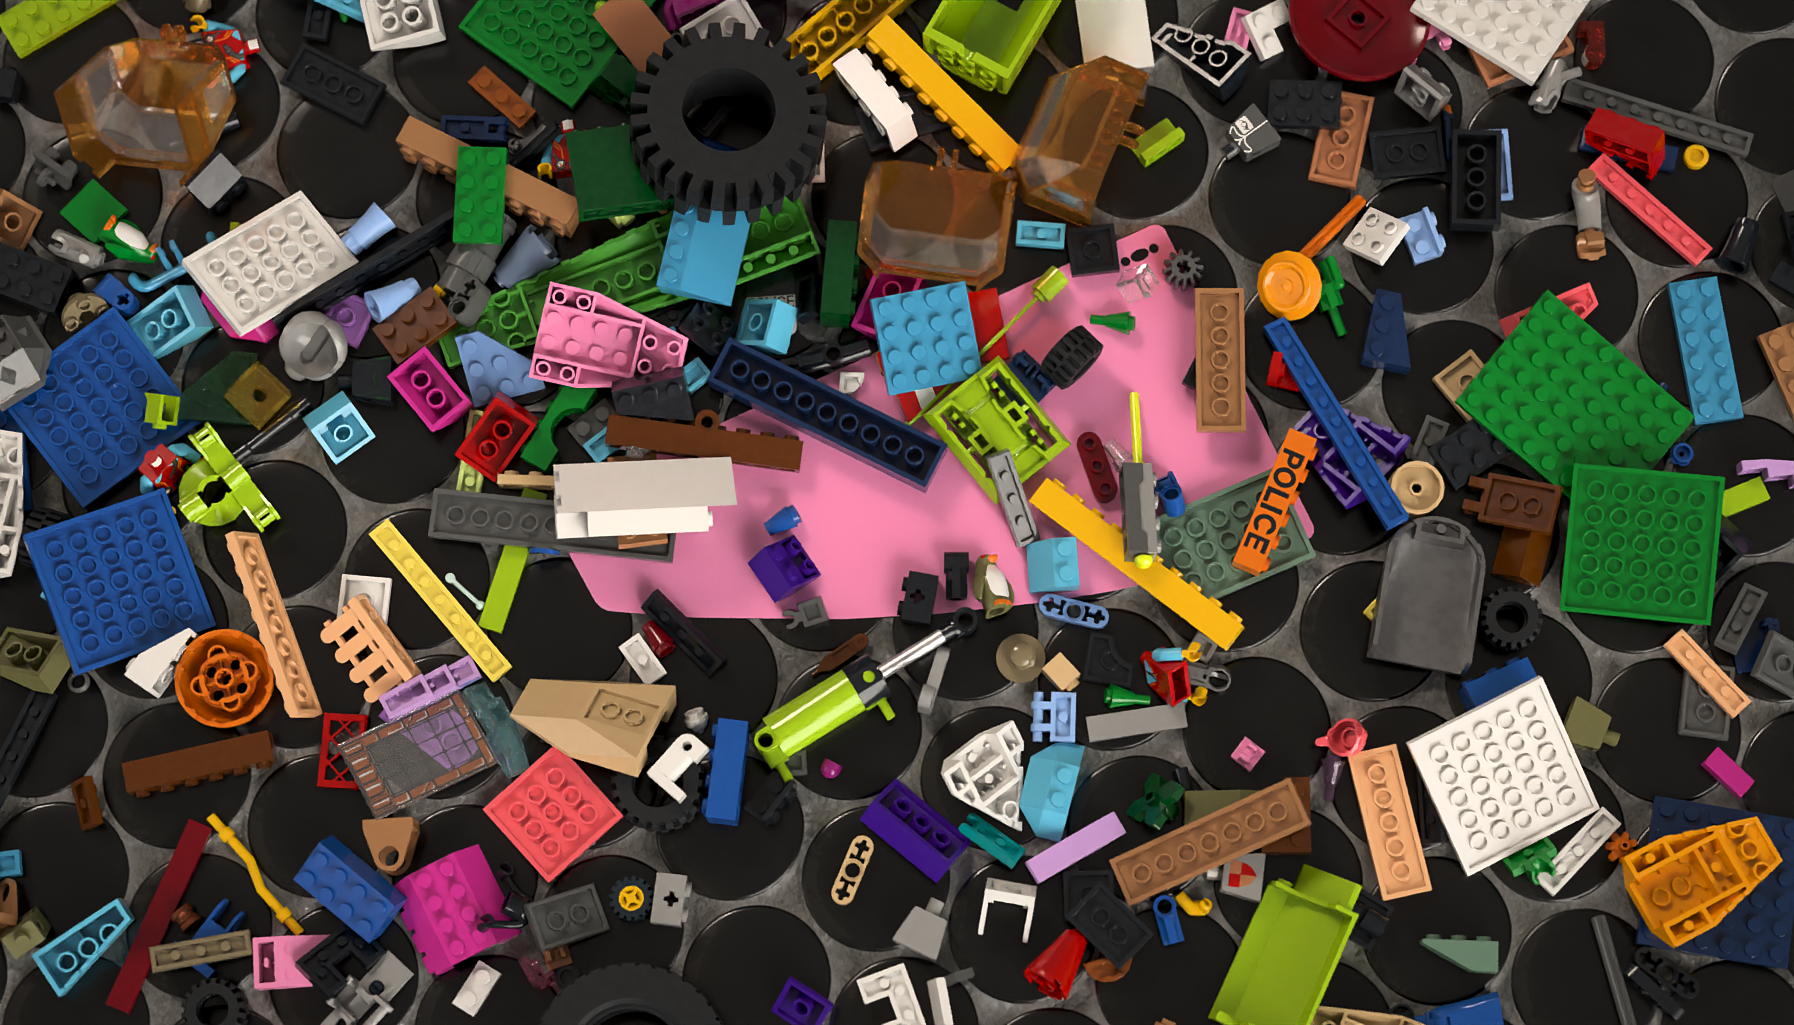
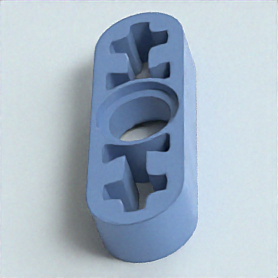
[1039,594,1109,630]

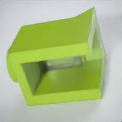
[144,392,181,430]

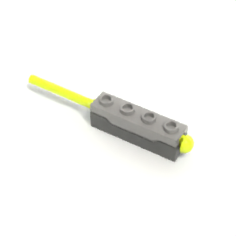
[1119,392,1161,569]

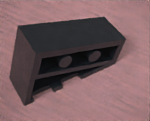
[611,366,695,421]

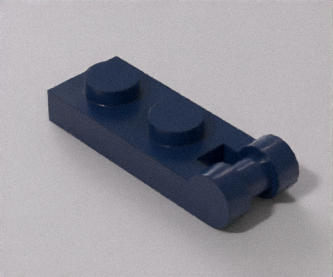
[440,115,509,144]

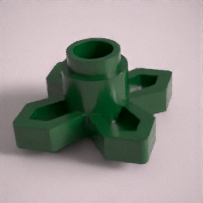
[1126,773,1185,830]

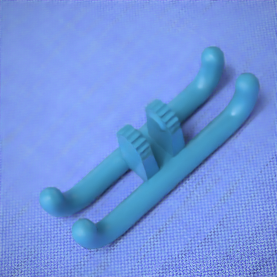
[128,232,217,292]

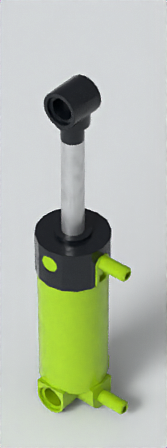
[754,607,978,783]

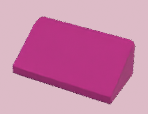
[1701,747,1755,799]

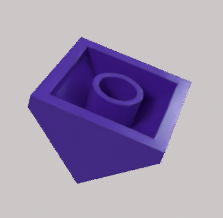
[771,976,834,1025]

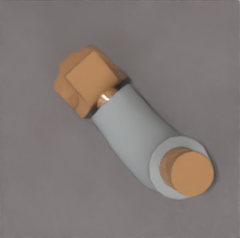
[1571,169,1606,261]

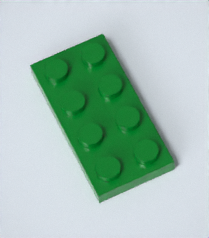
[453,146,508,245]

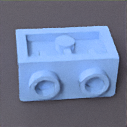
[1399,207,1446,265]

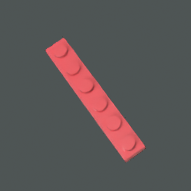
[1588,153,1713,267]

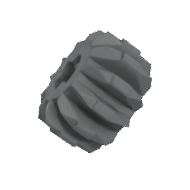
[1162,249,1204,291]

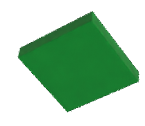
[60,179,129,245]

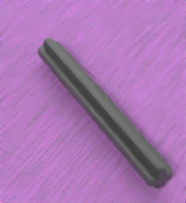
[1591,915,1637,1025]

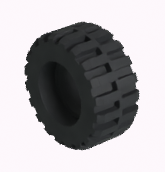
[610,735,707,833]

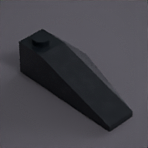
[1151,23,1252,102]

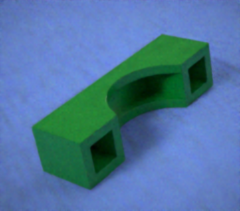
[520,384,598,476]

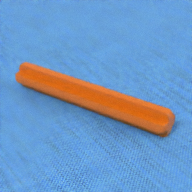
[1300,195,1366,259]

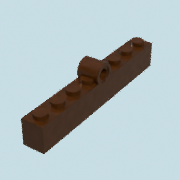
[605,409,804,473]

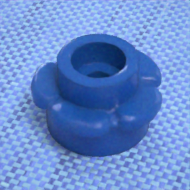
[1670,442,1694,466]

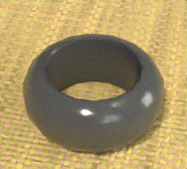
[67,672,90,693]

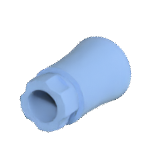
[341,202,397,256]
[364,278,422,323]

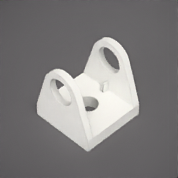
[978,877,1037,943]

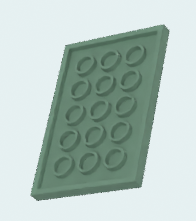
[1157,469,1316,599]

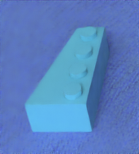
[31,898,135,997]

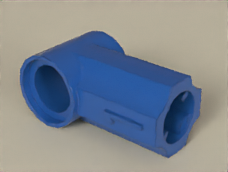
[1152,895,1185,946]

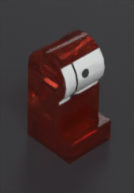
[1576,21,1606,70]

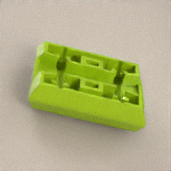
[923,355,1071,505]

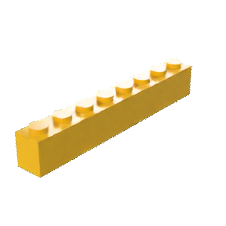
[864,15,1024,175]

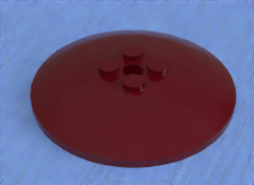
[1288,0,1431,81]

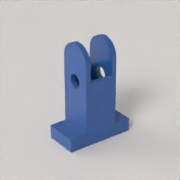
[173,898,246,979]

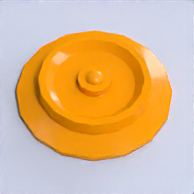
[1257,250,1322,321]

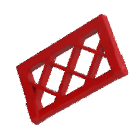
[317,713,368,790]

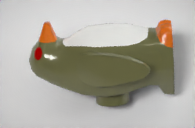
[972,554,1014,619]

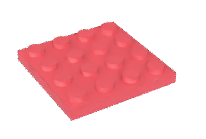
[483,746,624,884]

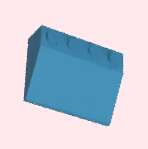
[656,205,750,306]

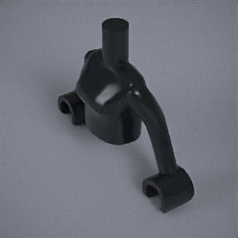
[477,861,534,933]

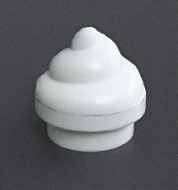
[684,707,709,734]

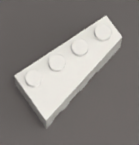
[833,48,918,152]

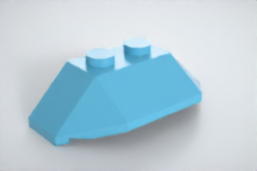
[1018,742,1085,842]

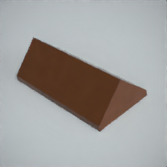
[1491,494,1563,588]

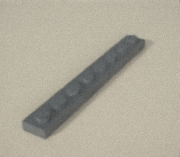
[1561,78,1754,159]

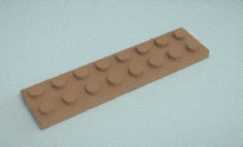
[1109,778,1312,906]

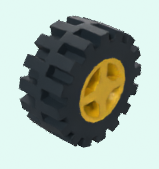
[609,876,654,922]

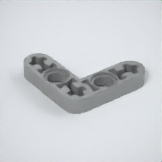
[918,645,951,716]

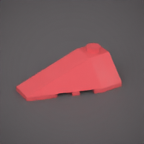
[1499,282,1599,338]

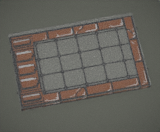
[337,689,499,820]

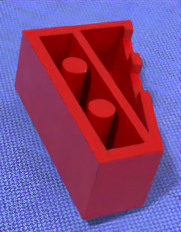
[1585,107,1665,180]

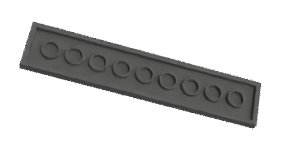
[428,488,676,563]

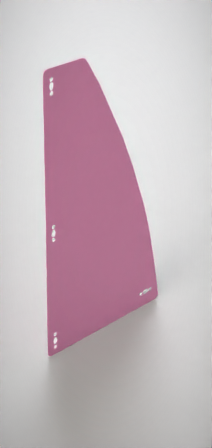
[553,224,1314,619]

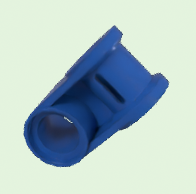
[93,273,140,317]
[1154,471,1186,517]

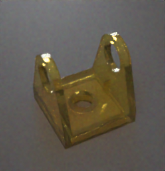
[224,361,294,430]

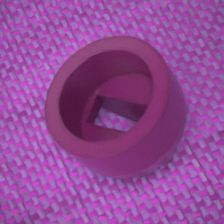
[821,758,842,779]

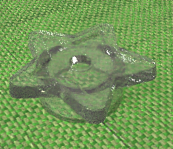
[619,446,650,460]

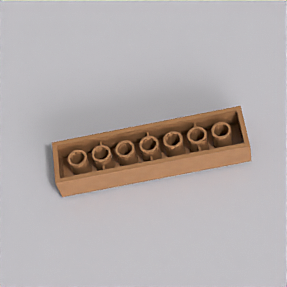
[396,116,580,238]

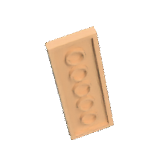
[1347,744,1432,901]

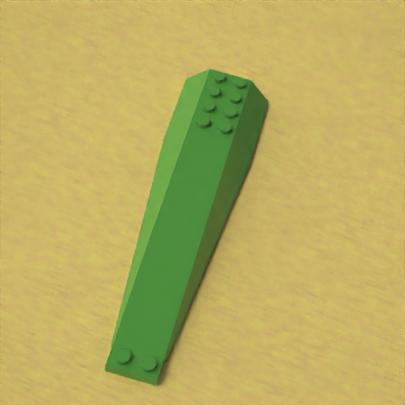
[439,196,821,369]

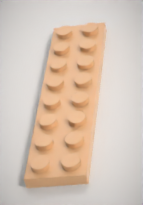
[225,531,323,718]

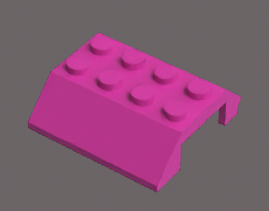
[394,844,522,975]

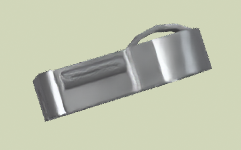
[1185,658,1231,692]

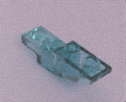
[462,682,529,778]

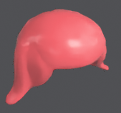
[1315,718,1368,757]

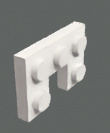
[856,963,926,1025]

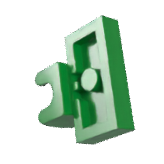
[1502,836,1558,885]

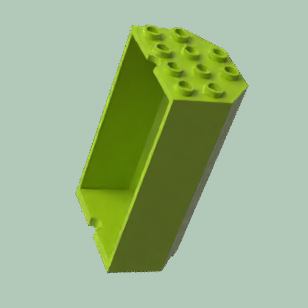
[923,0,1061,94]

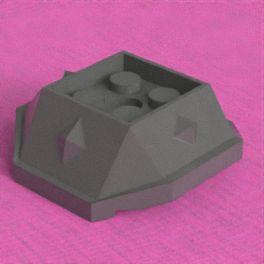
[0,314,53,411]

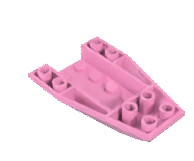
[529,281,689,388]

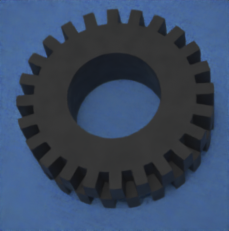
[629,22,827,225]

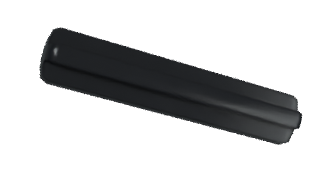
[507,121,562,170]

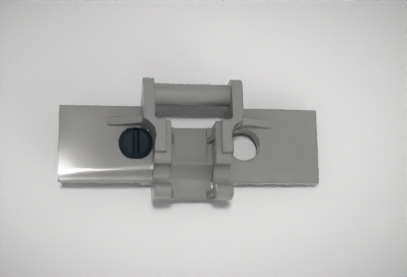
[321,950,414,1025]

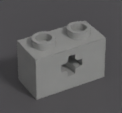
[650,872,692,928]

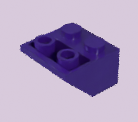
[748,535,821,603]

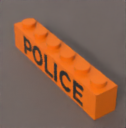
[1231,428,1318,577]

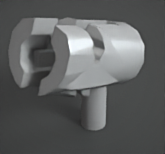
[1528,58,1582,114]
[48,229,106,269]

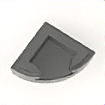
[785,750,807,776]
[944,967,975,987]

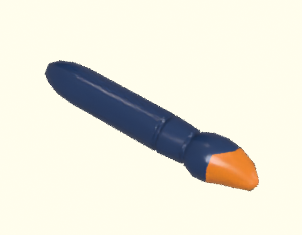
[1442,104,1453,162]

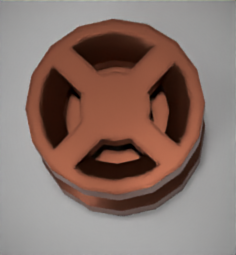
[170,903,202,934]

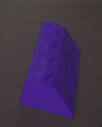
[860,778,972,883]

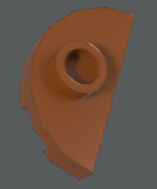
[1083,958,1132,983]

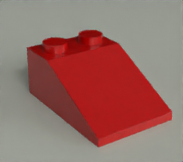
[454,390,539,483]

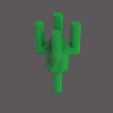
[1318,255,1347,337]

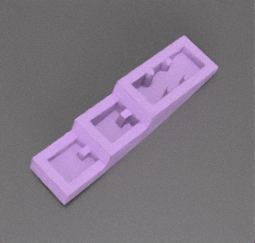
[1736,459,1794,489]
[378,654,482,719]
[1025,811,1127,884]

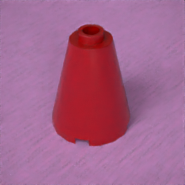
[1024,929,1087,1001]

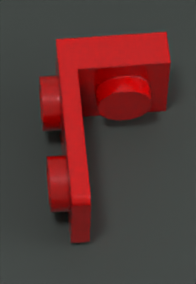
[1266,351,1301,392]

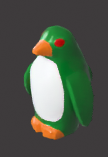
[97,214,159,264]

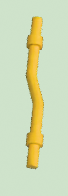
[207,813,304,936]

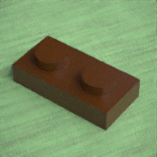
[70,775,103,831]

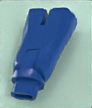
[1414,992,1504,1025]

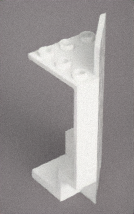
[553,457,737,539]

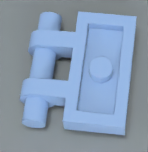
[1030,692,1076,743]

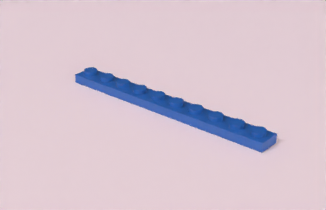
[1263,316,1409,531]

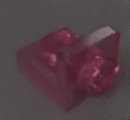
[518,955,556,989]

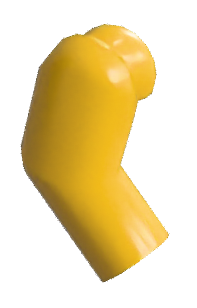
[1174,891,1212,916]

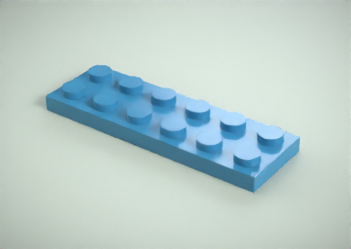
[1667,276,1744,426]

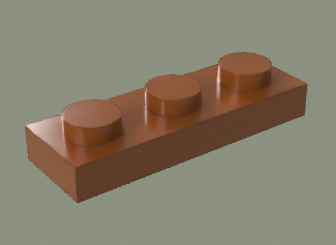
[468,66,537,131]

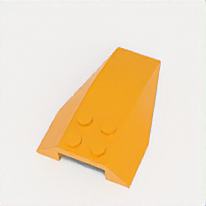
[1622,816,1783,949]

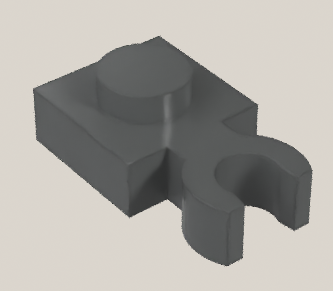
[782,596,829,629]

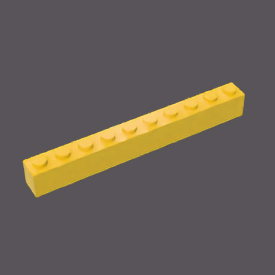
[1029,478,1244,651]

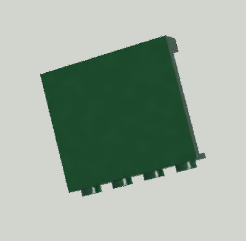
[565,123,674,222]

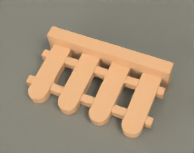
[321,594,422,703]

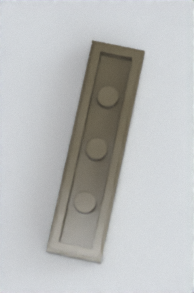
[149,929,253,973]

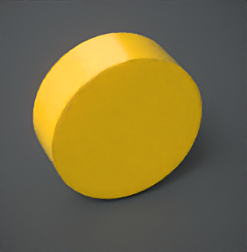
[1683,144,1709,170]

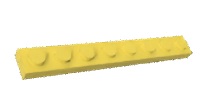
[369,519,513,683]

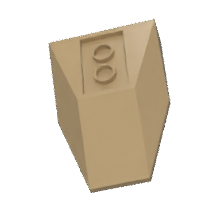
[510,679,677,777]

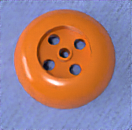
[174,629,275,728]

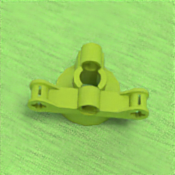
[177,421,281,533]

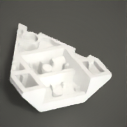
[941,720,1024,831]

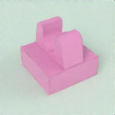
[1230,736,1265,772]

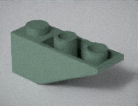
[1419,934,1498,974]

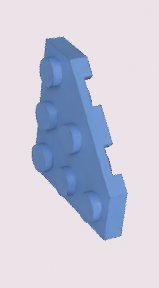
[455,330,545,407]

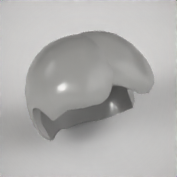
[279,311,347,381]

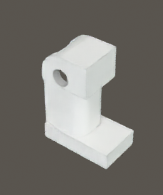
[647,734,709,804]

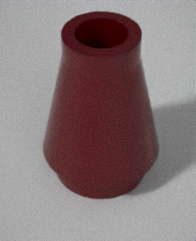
[642,620,675,658]

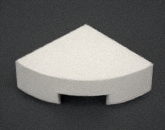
[839,372,865,396]

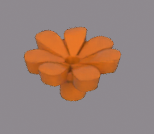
[1604,832,1637,864]

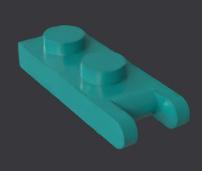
[958,813,1026,869]

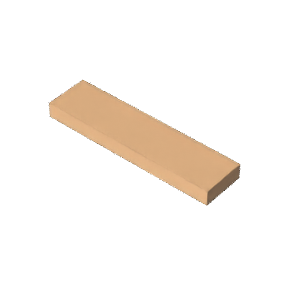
[1663,629,1752,719]

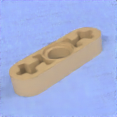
[831,836,874,905]

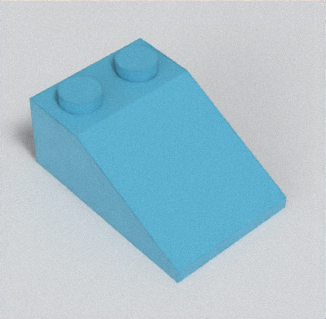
[126,285,214,360]

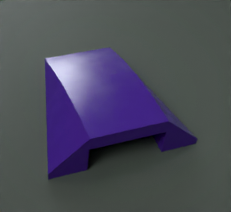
[1293,407,1411,509]

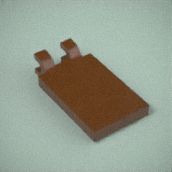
[1462,472,1563,535]

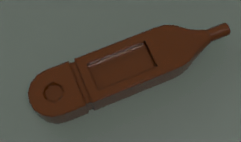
[811,633,869,677]

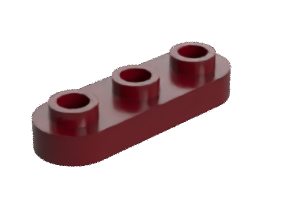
[1077,432,1117,503]

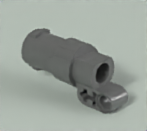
[437,213,517,327]

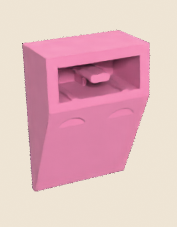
[252,935,329,991]

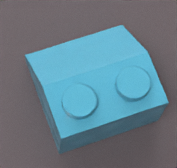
[735,299,798,354]
[302,391,376,464]
[1026,537,1080,594]

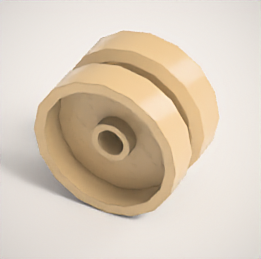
[1388,461,1445,519]

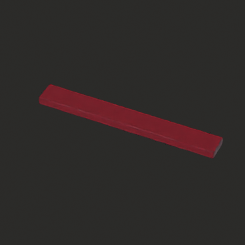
[106,819,213,1014]

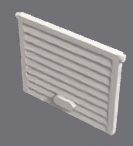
[1075,0,1154,78]

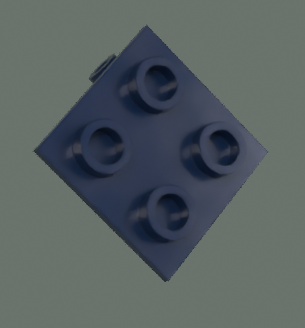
[993,349,1056,415]
[1734,617,1781,673]

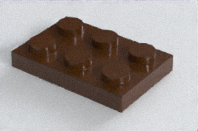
[372,286,460,366]

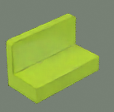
[1129,118,1185,167]

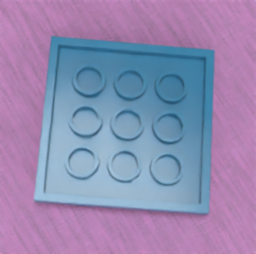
[869,281,982,396]

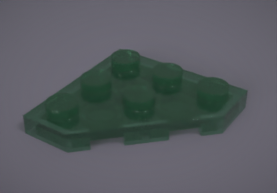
[178,351,257,426]

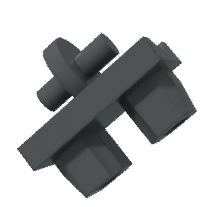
[33,147,77,191]

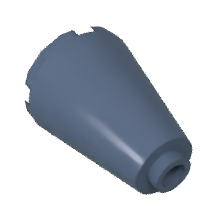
[494,224,562,289]

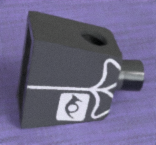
[1220,103,1281,162]

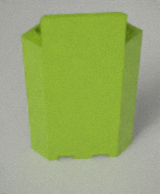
[1208,864,1362,1025]

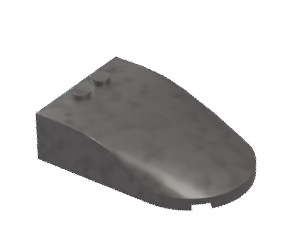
[1366,516,1486,677]

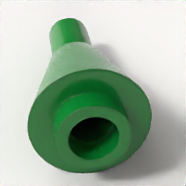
[1090,311,1136,335]
[1104,684,1150,708]

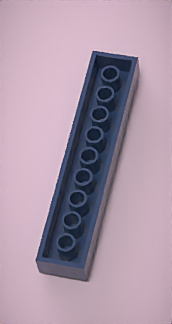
[707,337,948,493]

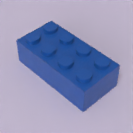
[702,718,751,826]
[293,835,408,943]

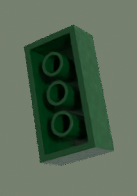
[820,219,862,329]

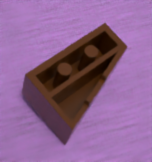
[1259,777,1311,855]

